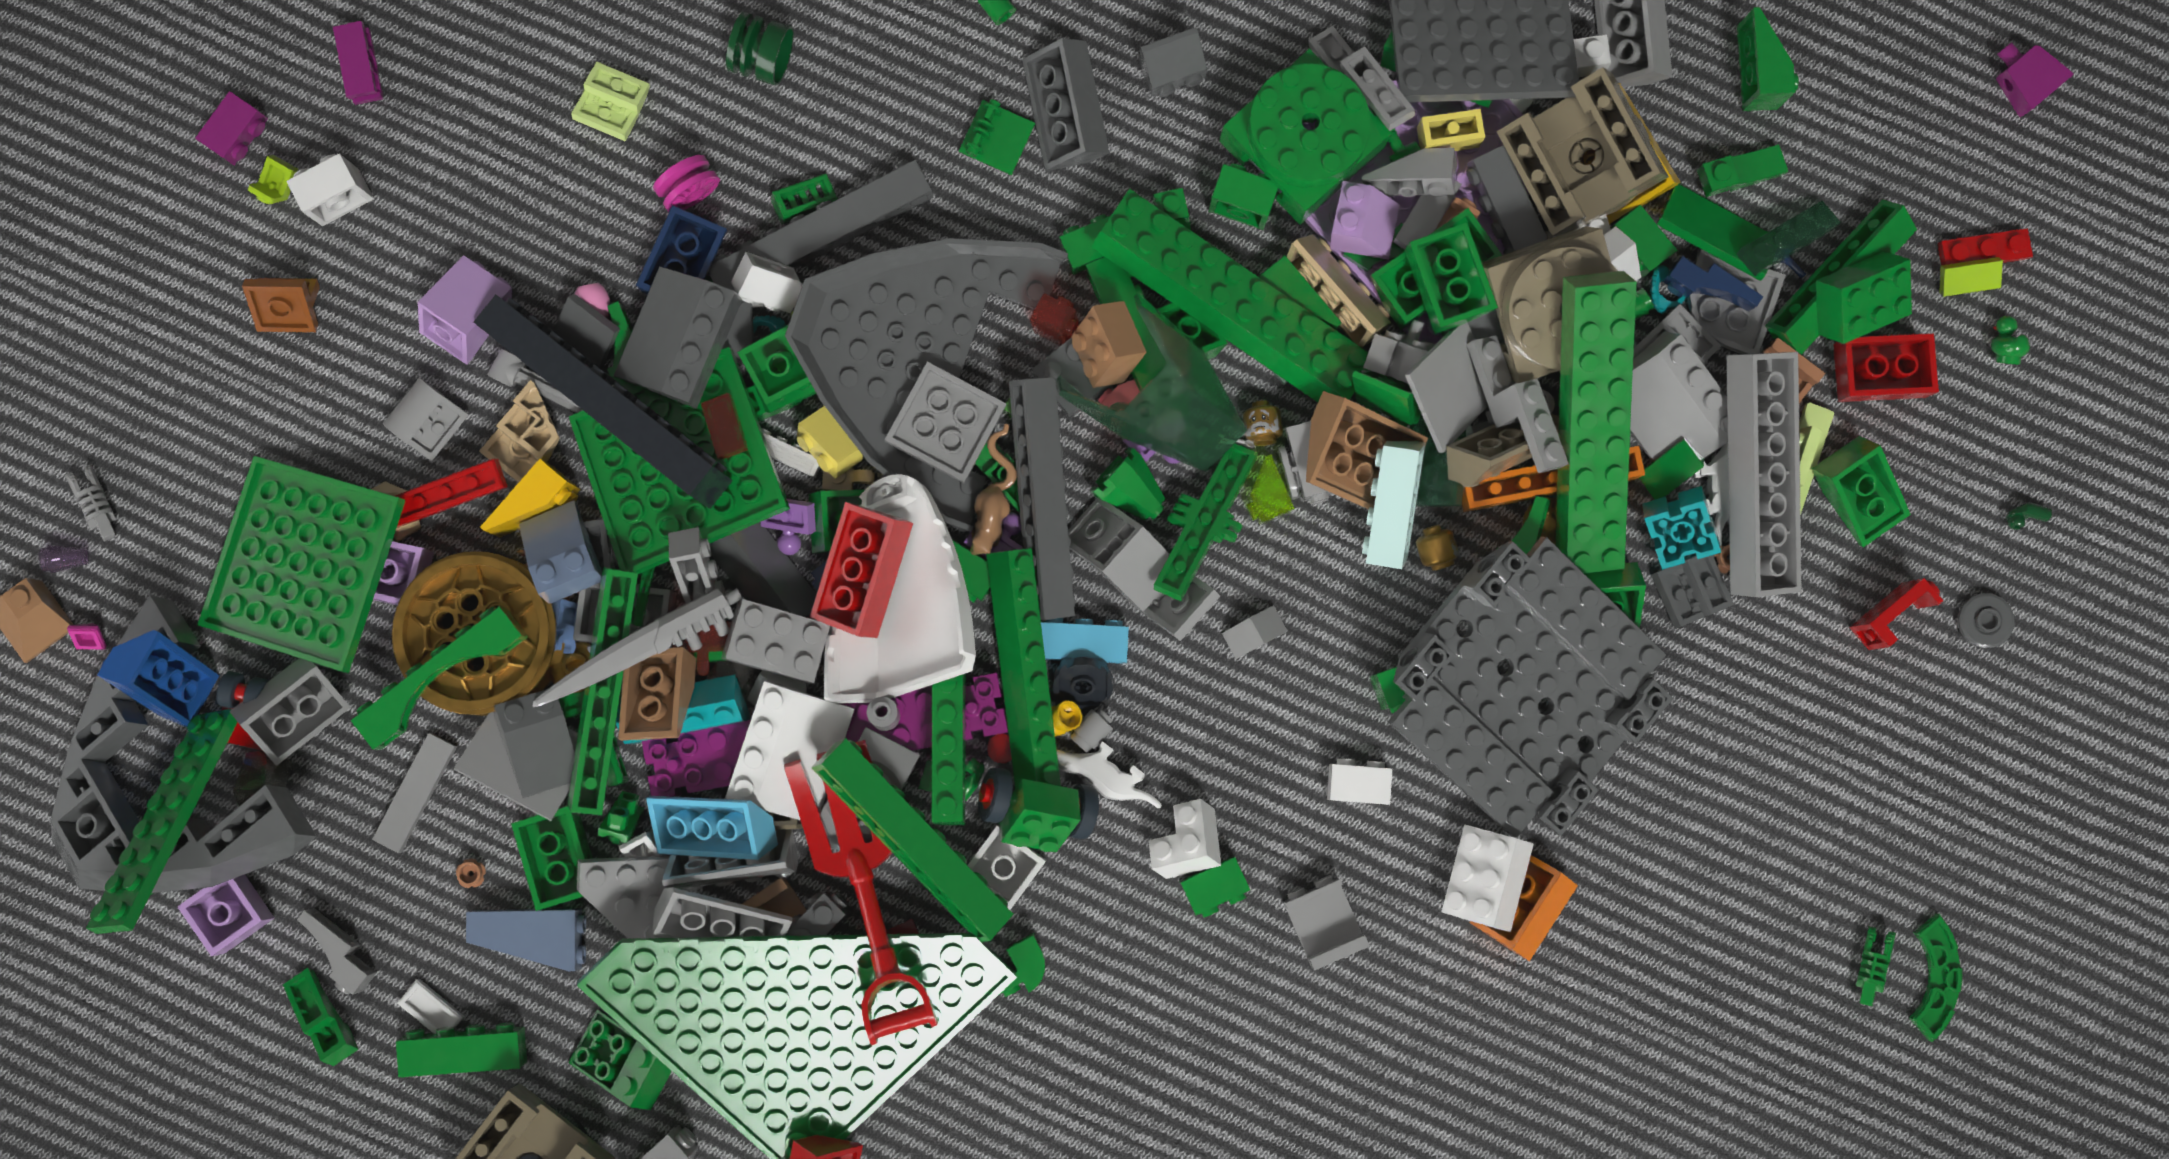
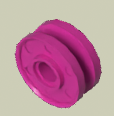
[653,155,720,212]

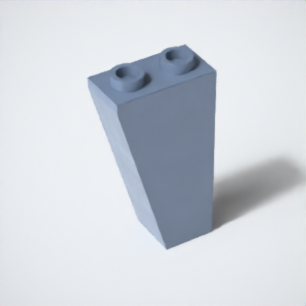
[466,908,586,971]

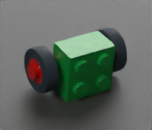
[978,767,1099,852]

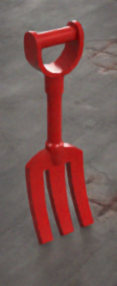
[784,740,938,1046]

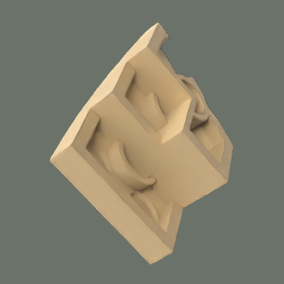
[479,380,560,483]

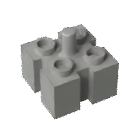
[1363,320,1436,383]

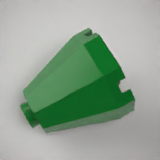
[1089,447,1165,520]

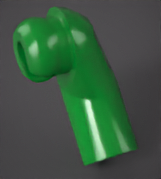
[965,757,985,801]

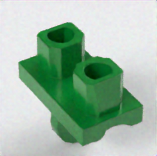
[598,791,645,845]

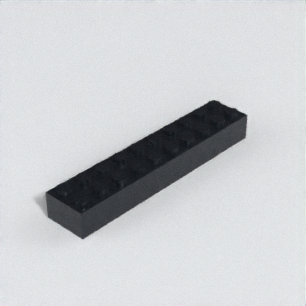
[473,294,733,509]

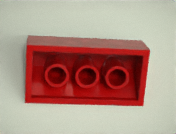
[810,502,913,638]

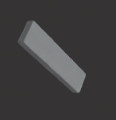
[372,733,457,853]

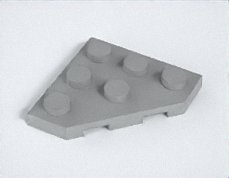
[577,855,670,938]

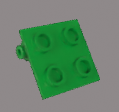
[958,99,1036,176]

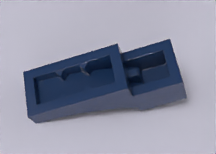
[1662,256,1764,312]

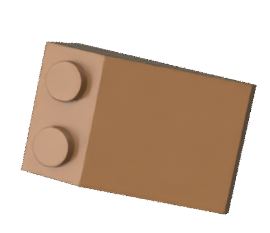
[618,647,696,741]

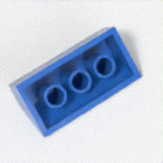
[97,630,220,727]

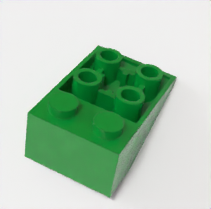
[568,1009,672,1110]

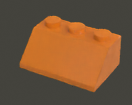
[1469,855,1578,961]

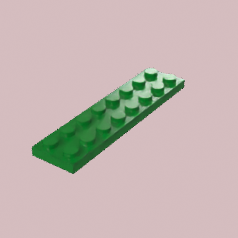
[86,709,238,934]

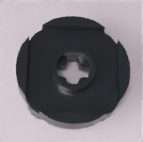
[1053,657,1113,710]

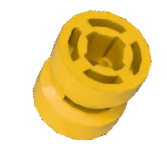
[1051,700,1082,737]

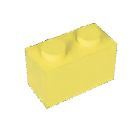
[1417,109,1485,151]
[797,406,863,479]

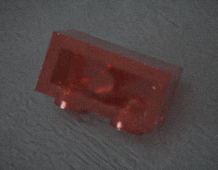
[1030,293,1079,346]

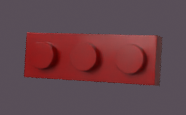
[1937,228,2033,266]

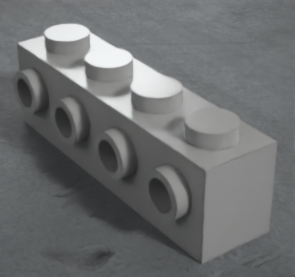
[668,527,731,631]

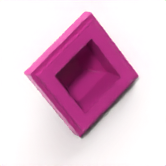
[67,623,107,650]

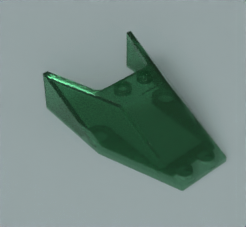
[1056,293,1247,472]

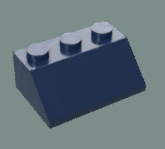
[636,205,727,295]

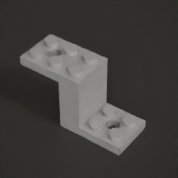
[1068,498,1220,641]

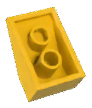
[480,459,580,537]

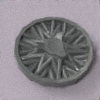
[1958,593,2015,648]

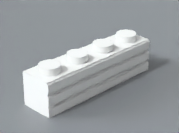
[761,428,820,479]

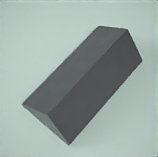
[710,522,817,618]

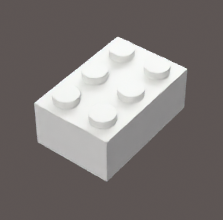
[1441,825,1534,932]

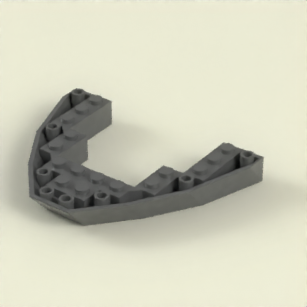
[50,595,317,893]

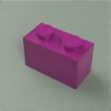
[195,91,268,165]

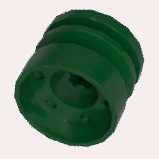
[726,12,794,86]

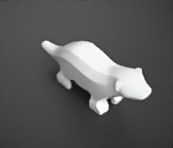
[1694,442,1729,546]
[1057,741,1162,808]

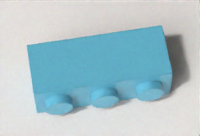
[1041,618,1129,664]

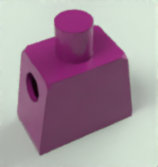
[1996,42,2074,118]

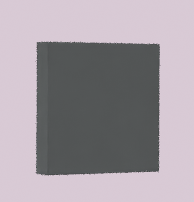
[553,294,620,370]

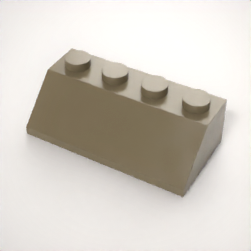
[1446,413,1559,487]

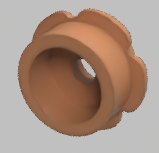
[456,858,486,888]

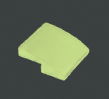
[571,62,650,141]

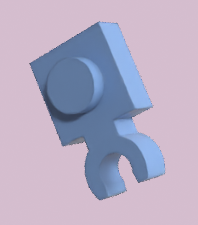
[552,599,578,654]

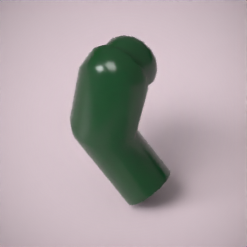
[2006,502,2052,530]

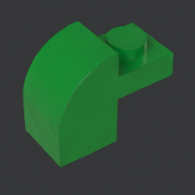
[999,933,1045,997]

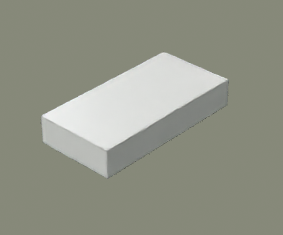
[397,979,465,1034]

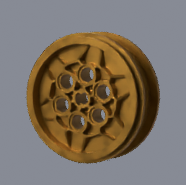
[392,551,565,716]

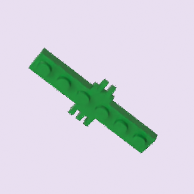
[1154,442,1258,601]

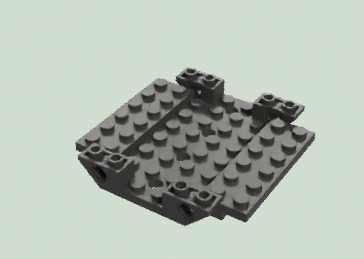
[1388,537,1673,838]

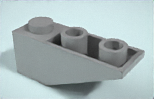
[1362,148,1457,197]

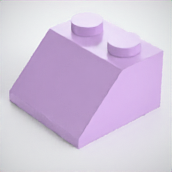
[1330,181,1400,260]

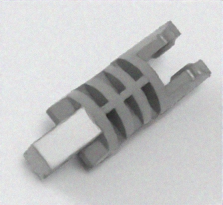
[65,465,116,541]

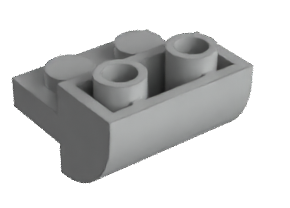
[383,377,469,461]

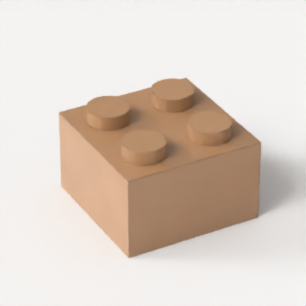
[1071,301,1146,388]

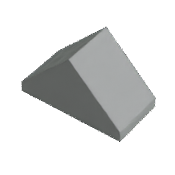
[1221,605,1288,659]

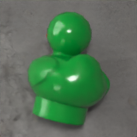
[1991,316,2030,365]

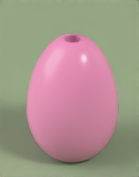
[575,283,611,320]

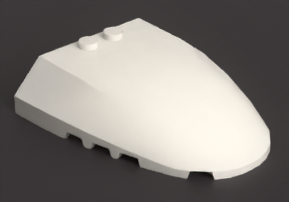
[824,474,976,703]

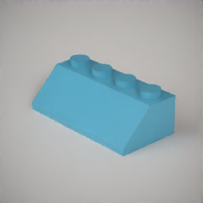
[646,796,778,860]

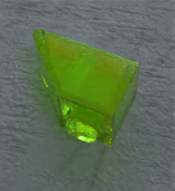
[1246,454,1295,526]

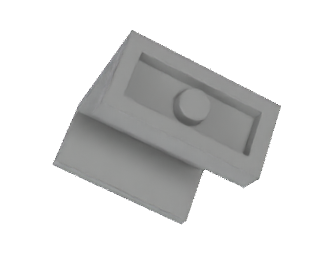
[1283,875,1370,971]

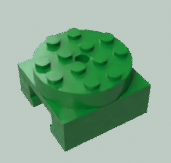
[1219,48,1392,225]

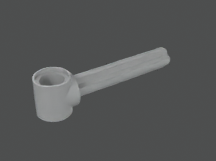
[487,349,583,413]

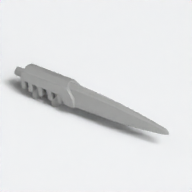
[533,588,742,707]

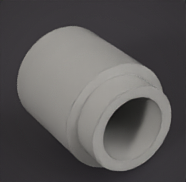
[867,697,900,731]
[1070,709,1113,753]

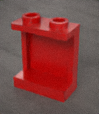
[1849,578,1943,650]

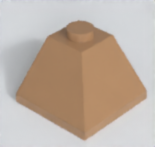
[0,578,73,663]

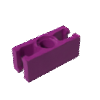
[333,21,384,105]

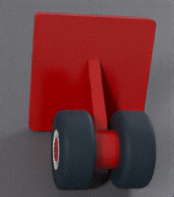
[216,671,269,751]

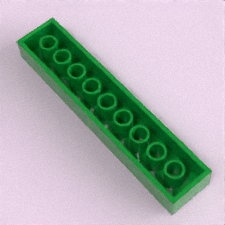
[1091,188,1368,402]
[1555,271,1637,574]

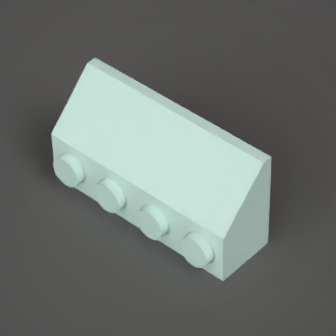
[1362,441,1425,569]

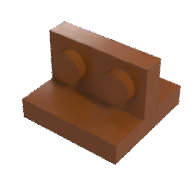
[242,278,320,332]

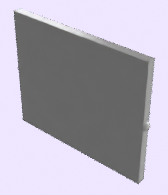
[1405,323,1488,453]
[454,712,578,821]

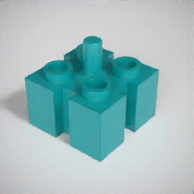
[1642,486,1722,570]

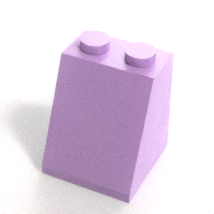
[418,255,512,365]

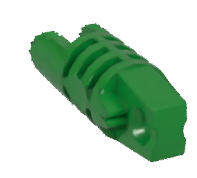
[1856,926,1896,1006]

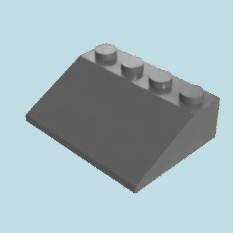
[614,267,742,409]

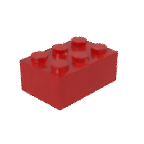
[1833,333,1939,402]

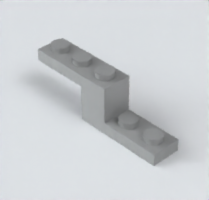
[1308,26,1415,131]
[1466,335,1569,473]

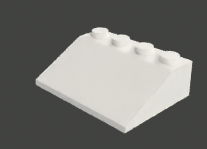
[725,680,855,820]

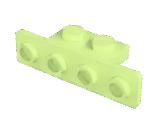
[1799,403,1834,515]

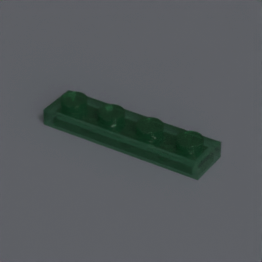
[1736,200,1841,276]

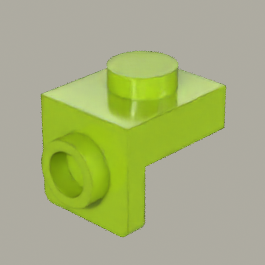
[248,155,298,204]

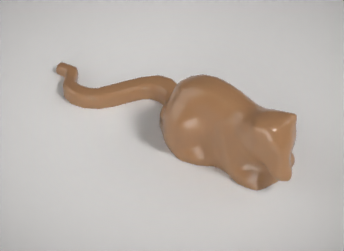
[970,424,1017,555]

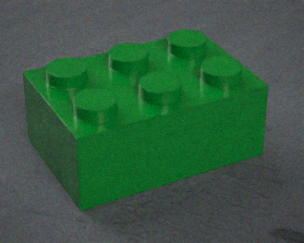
[1816,251,1912,344]
[511,806,593,911]

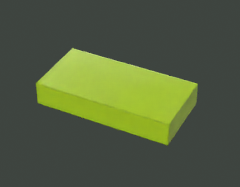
[1939,257,2003,297]

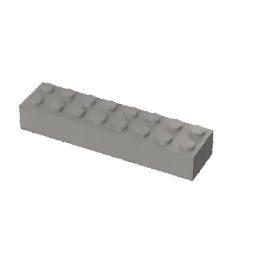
[1727,352,1801,597]

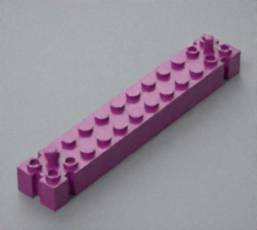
[642,673,1008,797]

